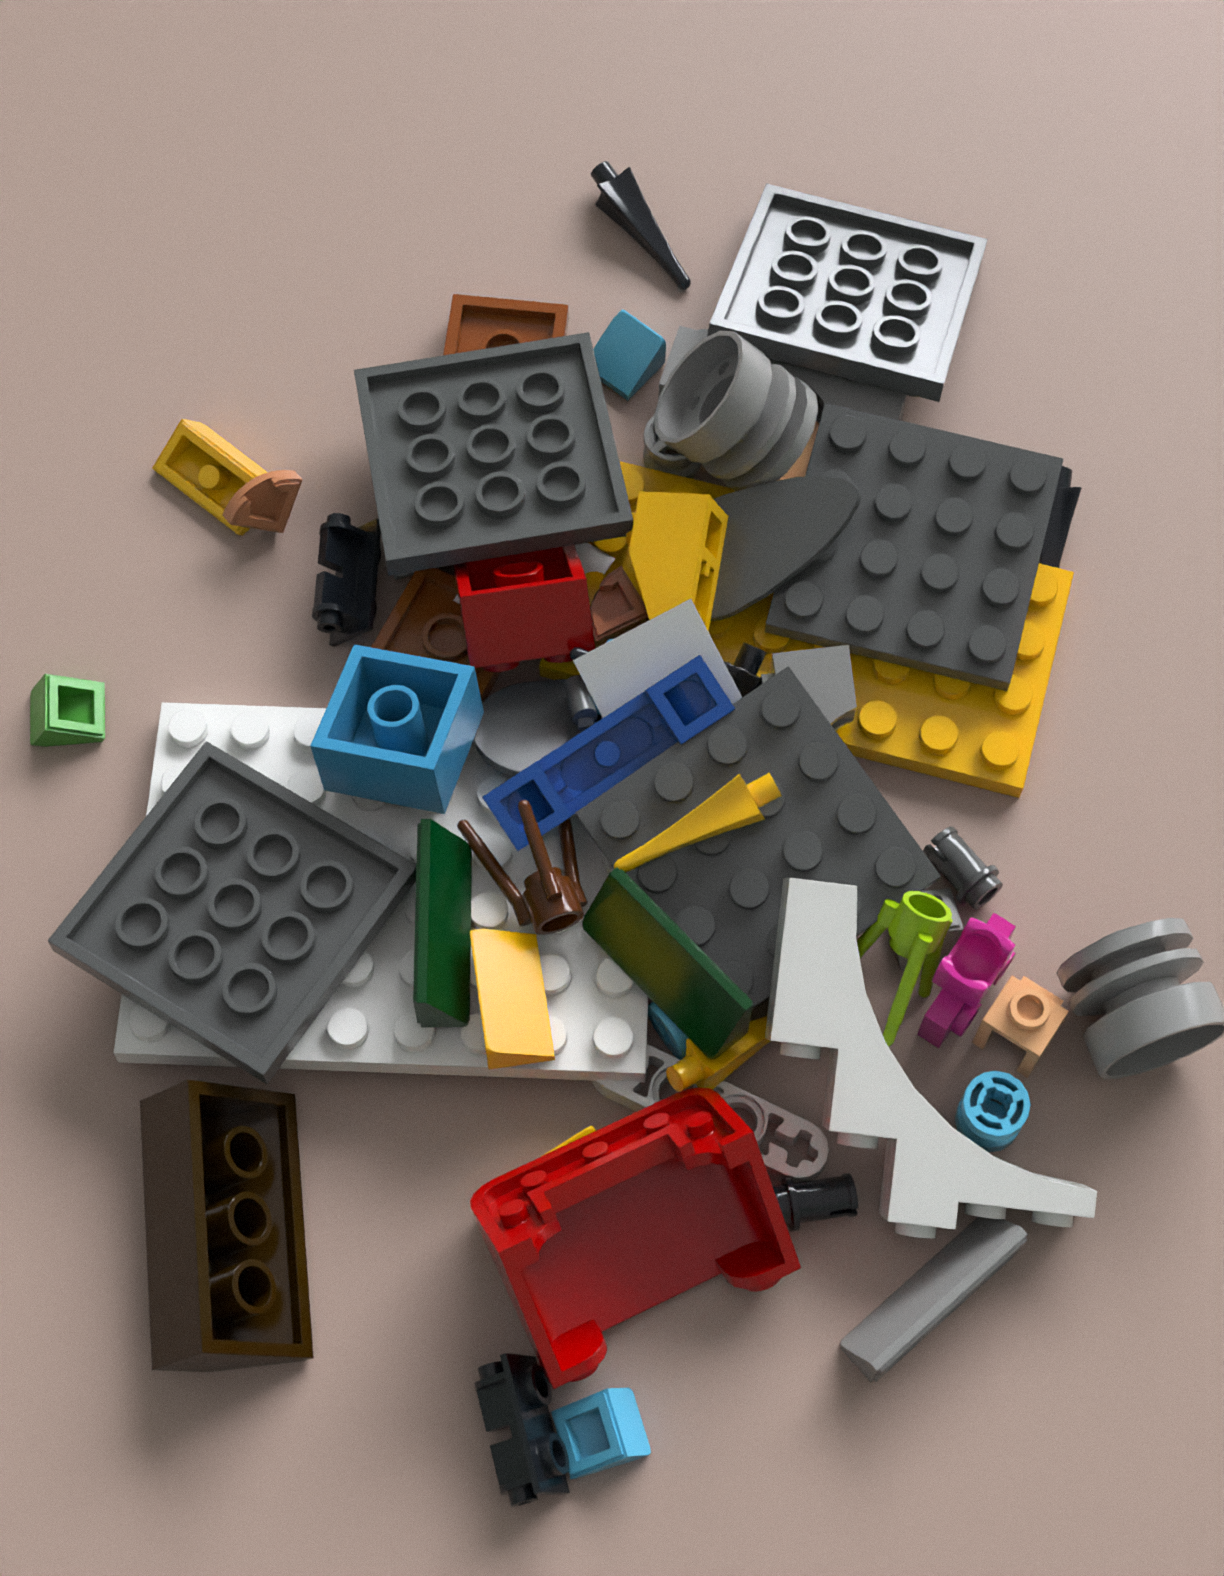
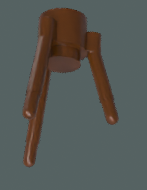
[457,800,588,935]

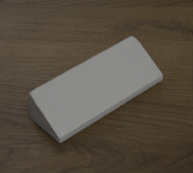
[840,1217,1028,1382]

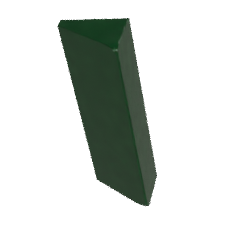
[413,819,472,1028]
[582,868,753,1059]

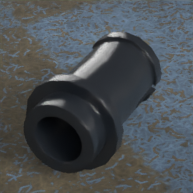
[773,1173,858,1232]

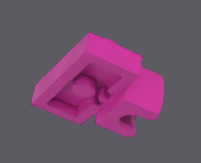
[917,913,1016,1049]

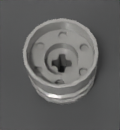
[654,331,818,491]
[1057,918,1224,1079]

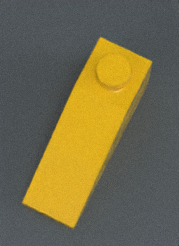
[626,491,729,632]

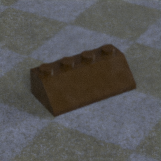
[140,1079,314,1372]

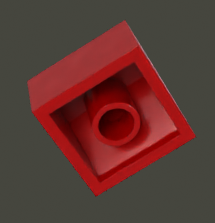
[453,545,595,672]

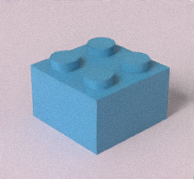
[310,644,484,814]

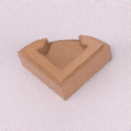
[223,470,303,533]
[590,566,649,649]

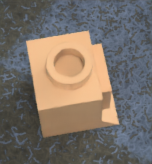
[972,975,1069,1078]

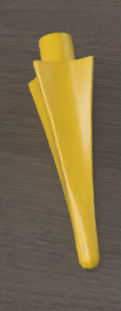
[614,772,782,873]
[666,1016,771,1092]

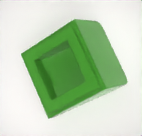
[30,673,105,747]

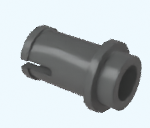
[923,827,1003,909]

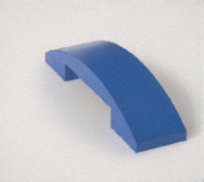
[482,655,735,852]

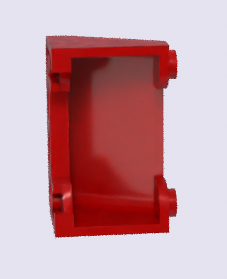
[470,1087,801,1389]

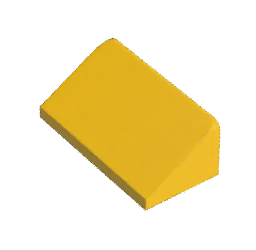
[152,419,267,536]
[469,929,555,1070]

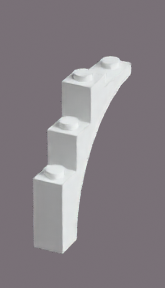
[765,878,1097,1239]

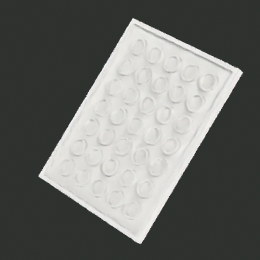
[114,702,648,1083]

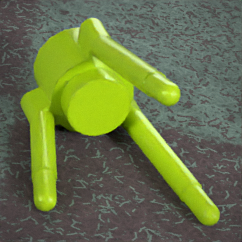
[857,891,953,1046]

